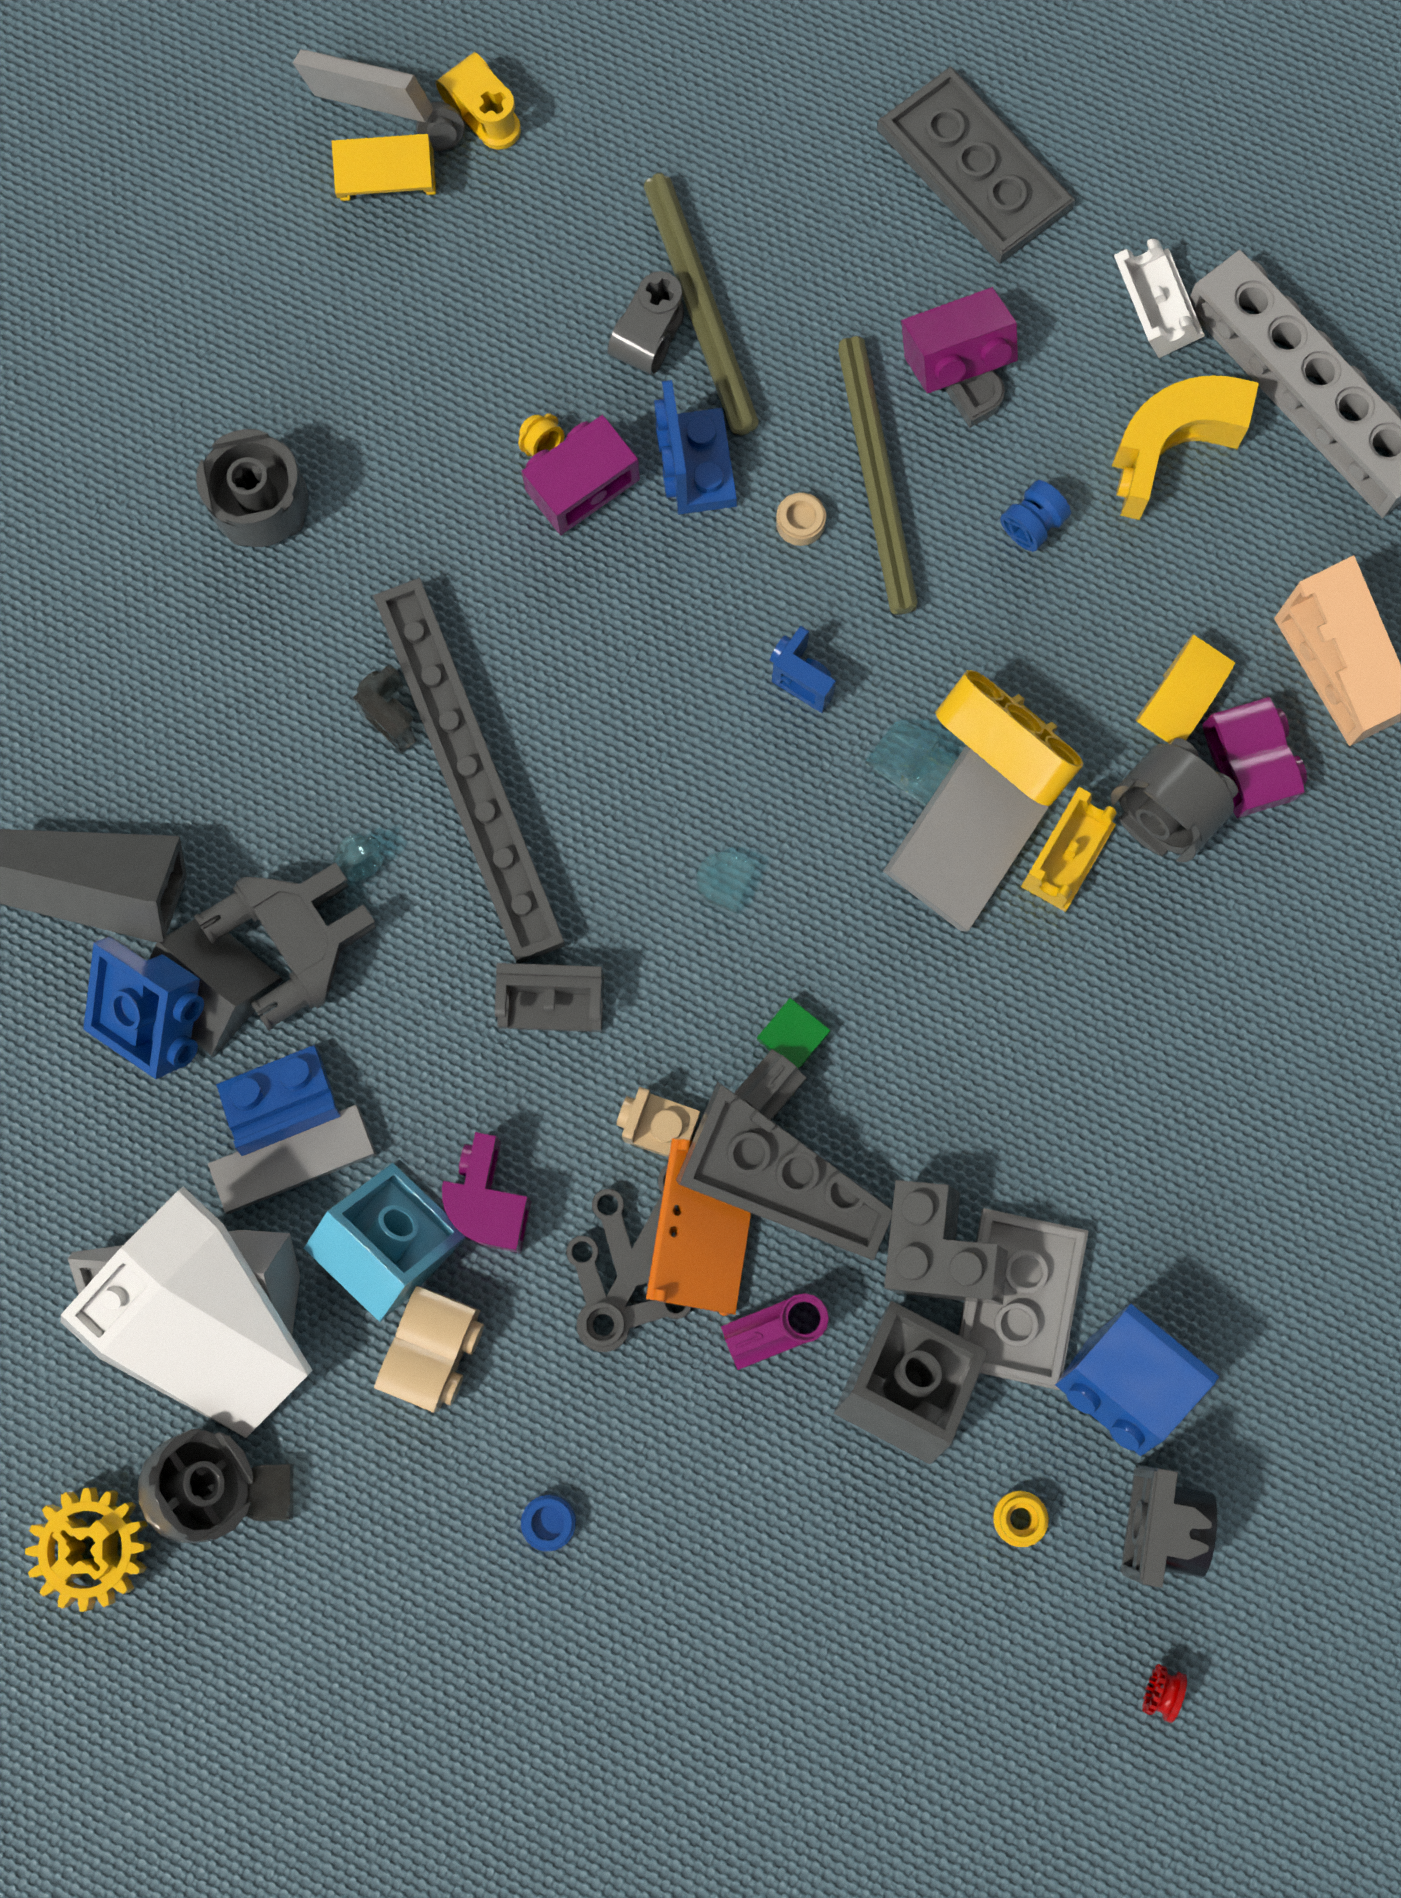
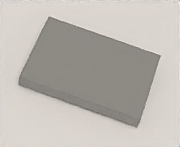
[883,746,1049,931]
[958,1208,1088,1390]

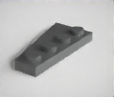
[676,1081,892,1261]

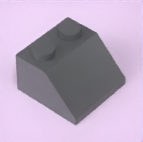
[833,1301,988,1464]

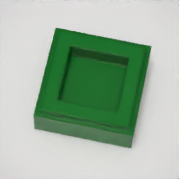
[757,998,830,1070]

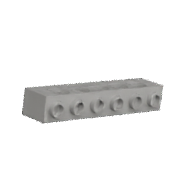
[1189,249,1401,519]

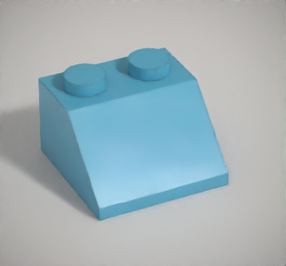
[303,1163,466,1322]

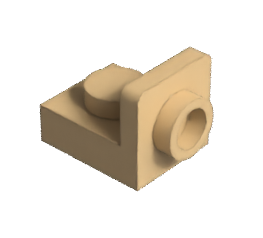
[616,1087,700,1158]

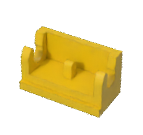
[331,134,436,201]
[1021,787,1117,912]

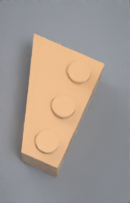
[1274,555,1401,747]

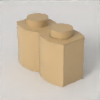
[374,1286,484,1413]

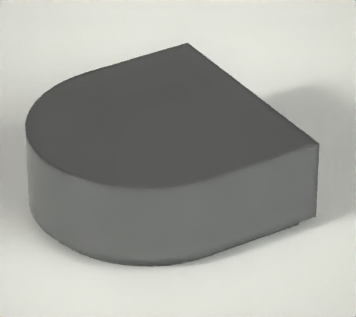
[945,370,1005,428]

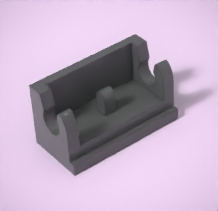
[495,963,604,1032]

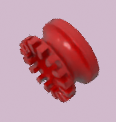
[1142,1664,1187,1723]

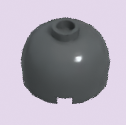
[138,1429,253,1543]

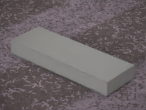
[293,49,433,123]
[208,1105,377,1214]

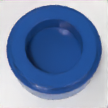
[521,1494,576,1551]

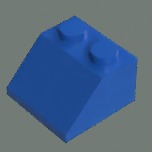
[1055,1303,1219,1456]

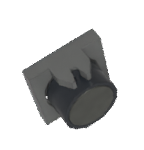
[1120,1465,1218,1588]

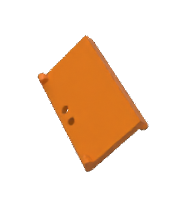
[646,1138,751,1316]

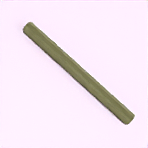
[644,173,759,436]
[838,336,918,615]

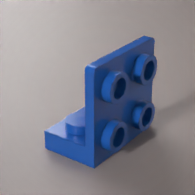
[654,380,737,515]

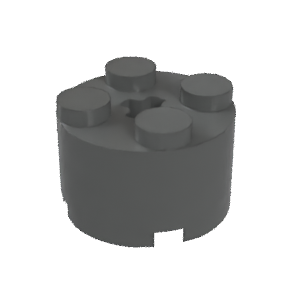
[196,429,309,547]
[1111,738,1238,863]

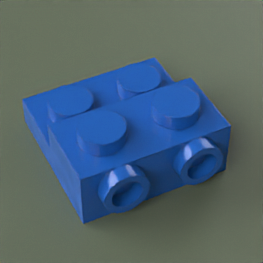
[83,936,204,1079]

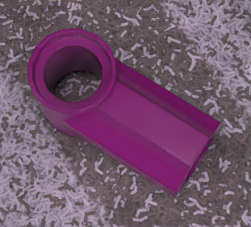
[721,1293,829,1370]

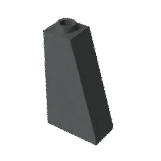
[0,829,187,942]

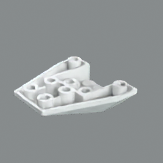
[60,1186,312,1438]

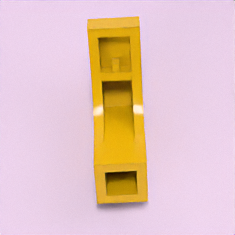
[1112,375,1259,520]

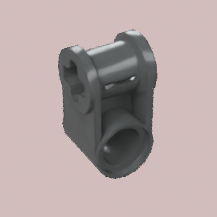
[607,271,684,375]

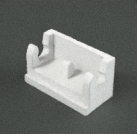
[1114,239,1205,358]

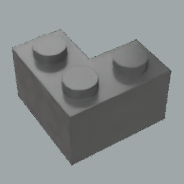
[884,1180,1008,1305]

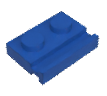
[216,1045,341,1156]

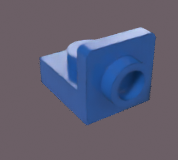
[770,626,836,713]

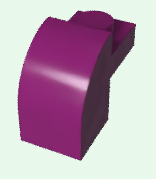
[442,1132,532,1253]

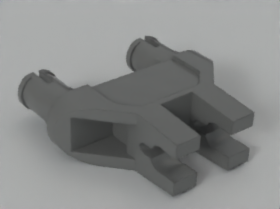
[194,863,376,1031]

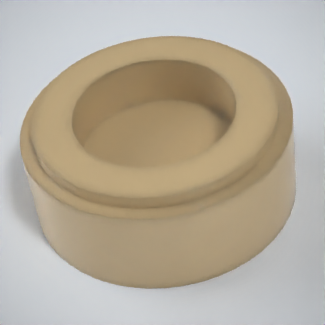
[776,493,826,546]

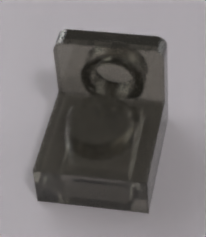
[353,664,416,754]

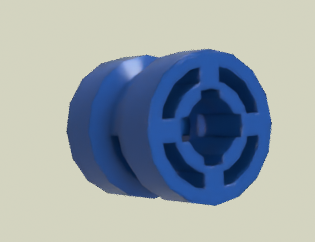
[1000,480,1071,552]

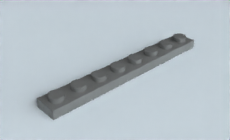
[373,578,565,964]

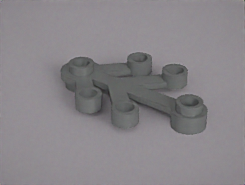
[566,1164,692,1352]

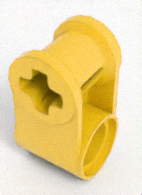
[435,52,521,150]

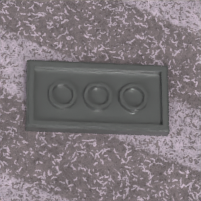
[877,66,1075,264]

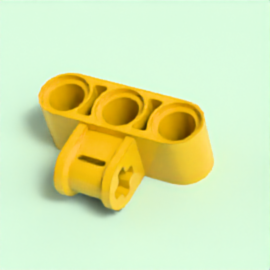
[935,670,1084,806]

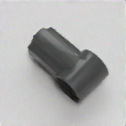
[734,1049,807,1121]

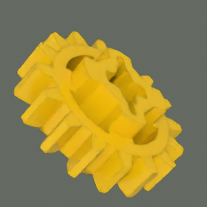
[25,1487,151,1612]

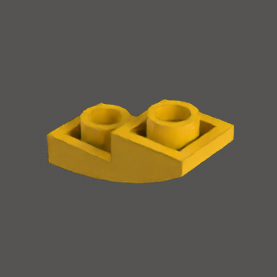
[1135,634,1235,744]

